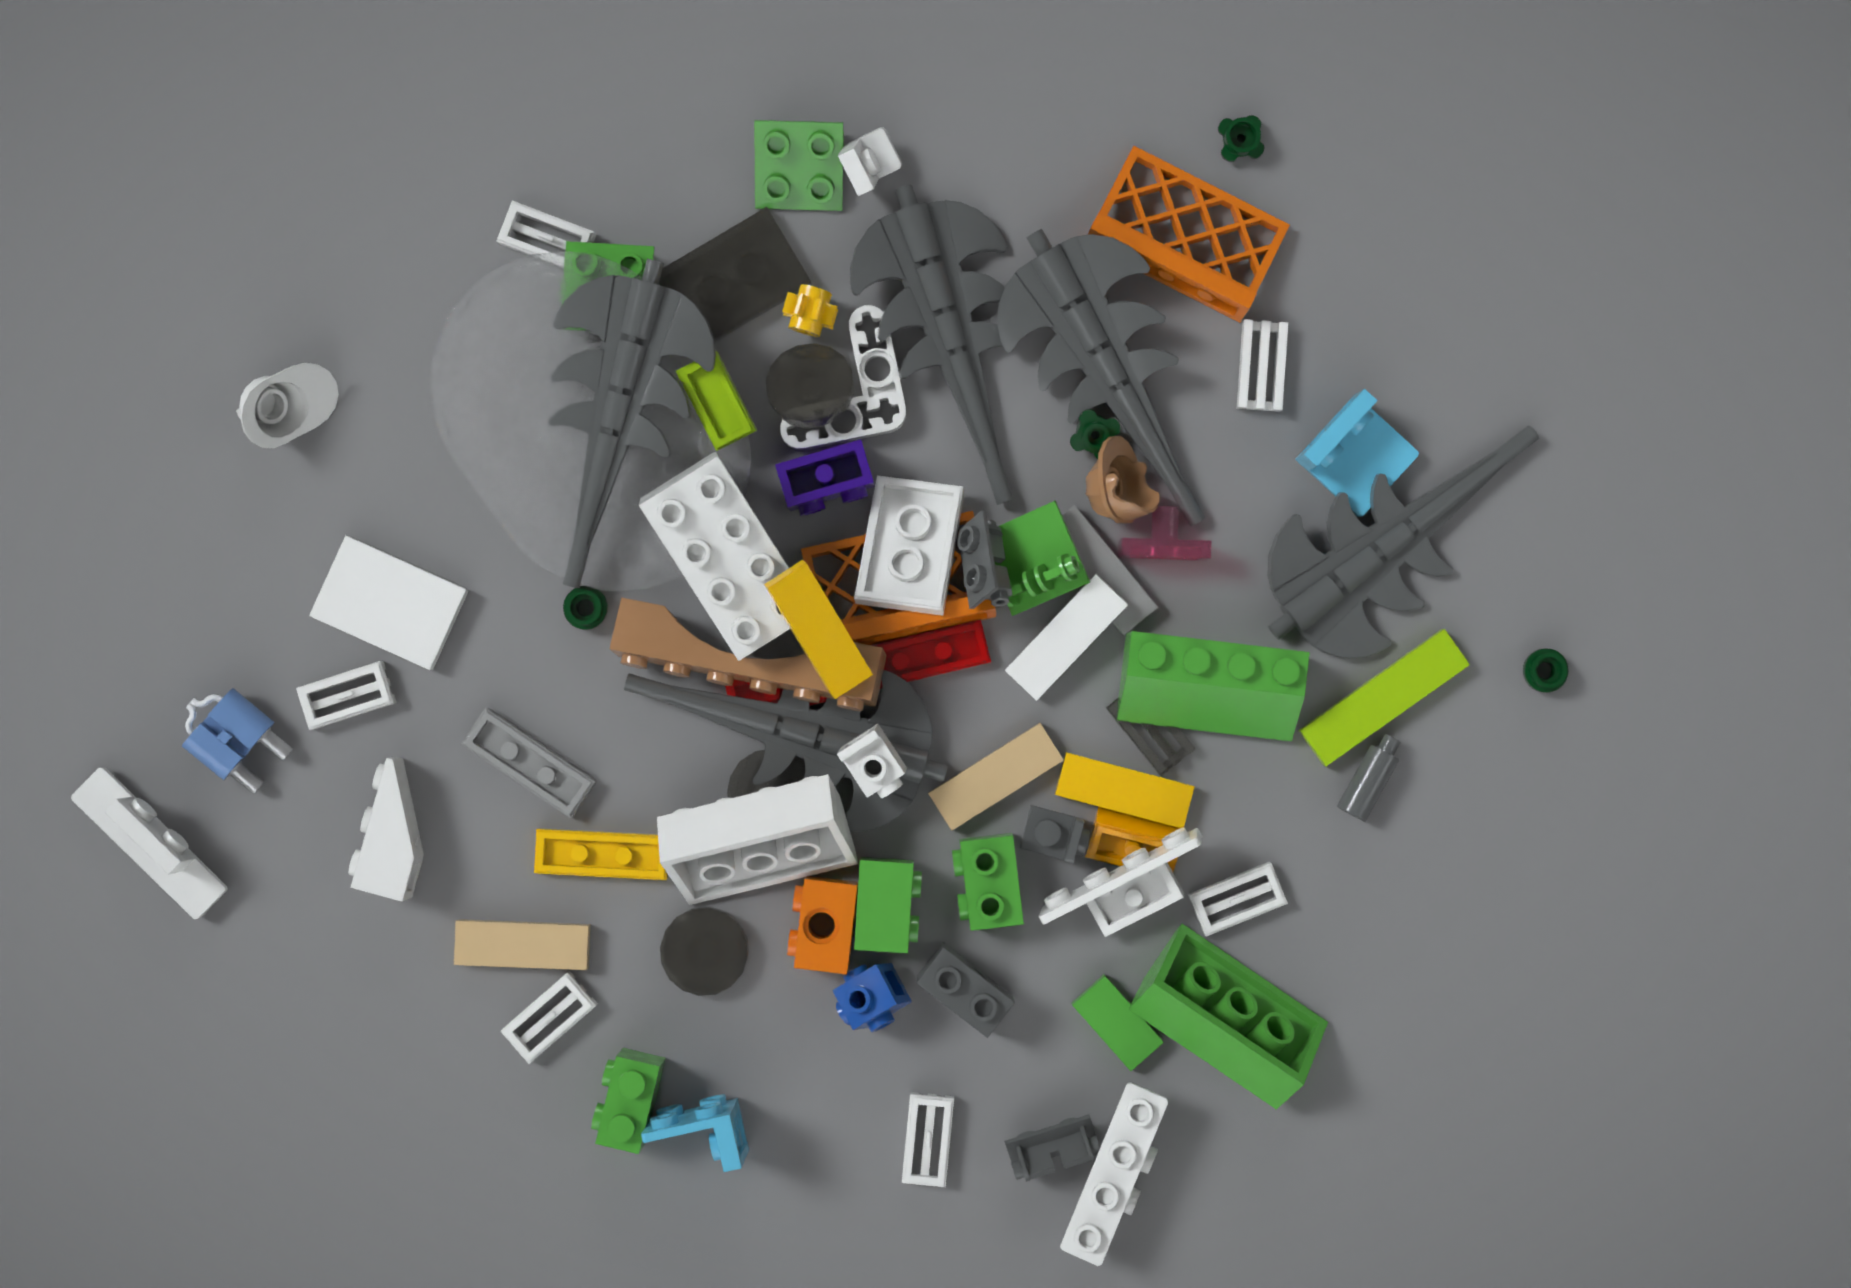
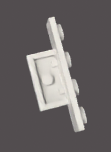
[71,767,228,919]
[1039,828,1202,937]
[1060,1082,1168,1266]

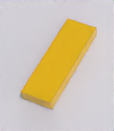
[764,560,873,699]
[1054,752,1195,828]
[534,828,668,880]

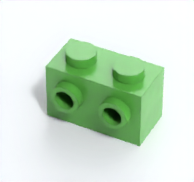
[952,833,1024,931]
[854,857,922,953]
[591,1048,666,1154]

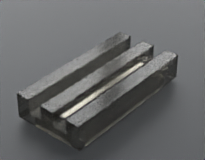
[1105,697,1195,777]

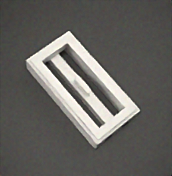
[496,200,596,269]
[1236,319,1288,412]
[296,661,397,730]
[1188,862,1288,937]
[501,971,598,1064]
[902,1092,954,1187]

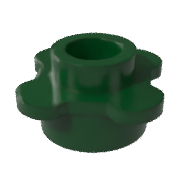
[1218,115,1265,162]
[1070,409,1121,459]

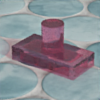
[1118,506,1212,561]

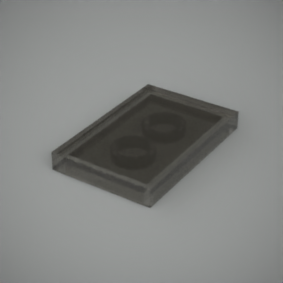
[659,207,812,342]

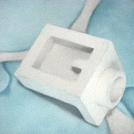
[838,127,902,196]

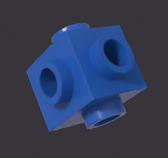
[832,963,912,1033]

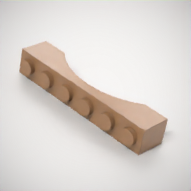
[609,597,887,711]

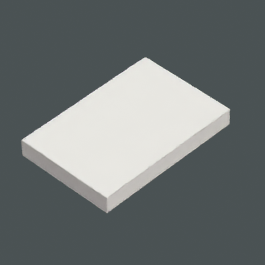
[854,475,965,616]
[309,535,469,670]

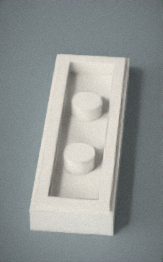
[1005,573,1128,701]

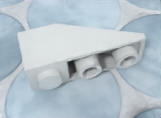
[348,757,424,902]

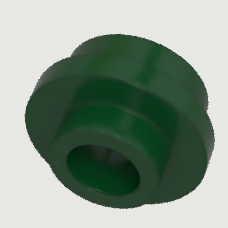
[563,586,608,630]
[1523,648,1569,693]

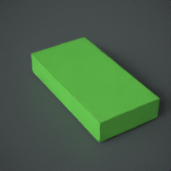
[1071,974,1164,1071]

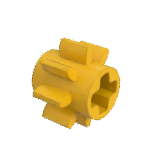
[782,284,838,337]

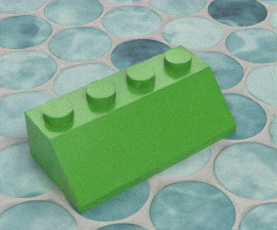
[1116,631,1310,741]
[1128,924,1328,1110]

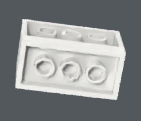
[639,451,790,661]

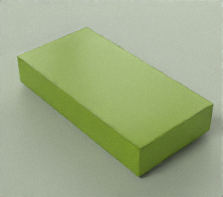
[676,351,758,451]

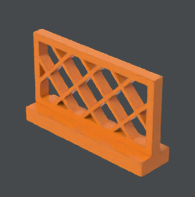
[1088,146,1290,323]
[801,511,996,645]

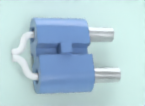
[182,688,293,793]

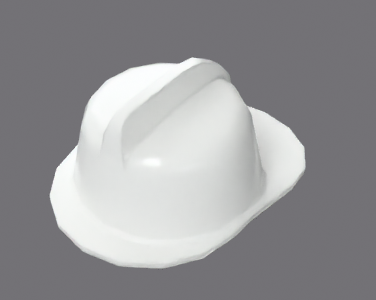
[236,363,339,448]

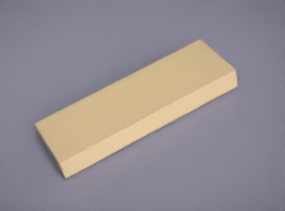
[928,723,1064,831]
[454,919,591,970]

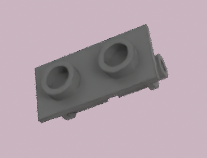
[958,510,1012,609]
[1004,1114,1100,1182]

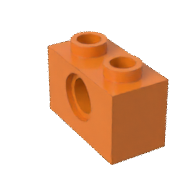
[787,876,858,974]

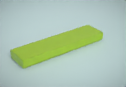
[1298,629,1470,767]

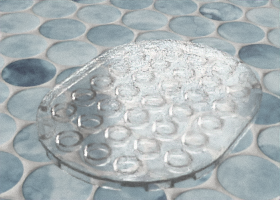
[430,251,751,591]

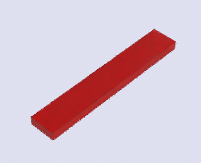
[725,619,991,706]

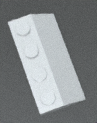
[657,774,858,905]

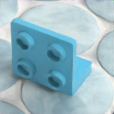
[1295,389,1419,517]
[641,1094,749,1172]

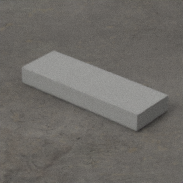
[1062,505,1158,635]
[461,708,597,818]

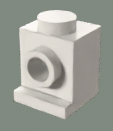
[837,724,907,798]

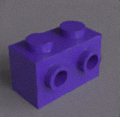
[775,439,875,516]

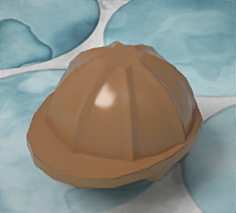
[1085,436,1160,524]

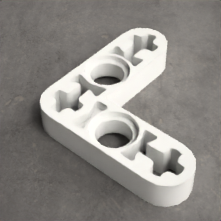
[780,305,906,451]

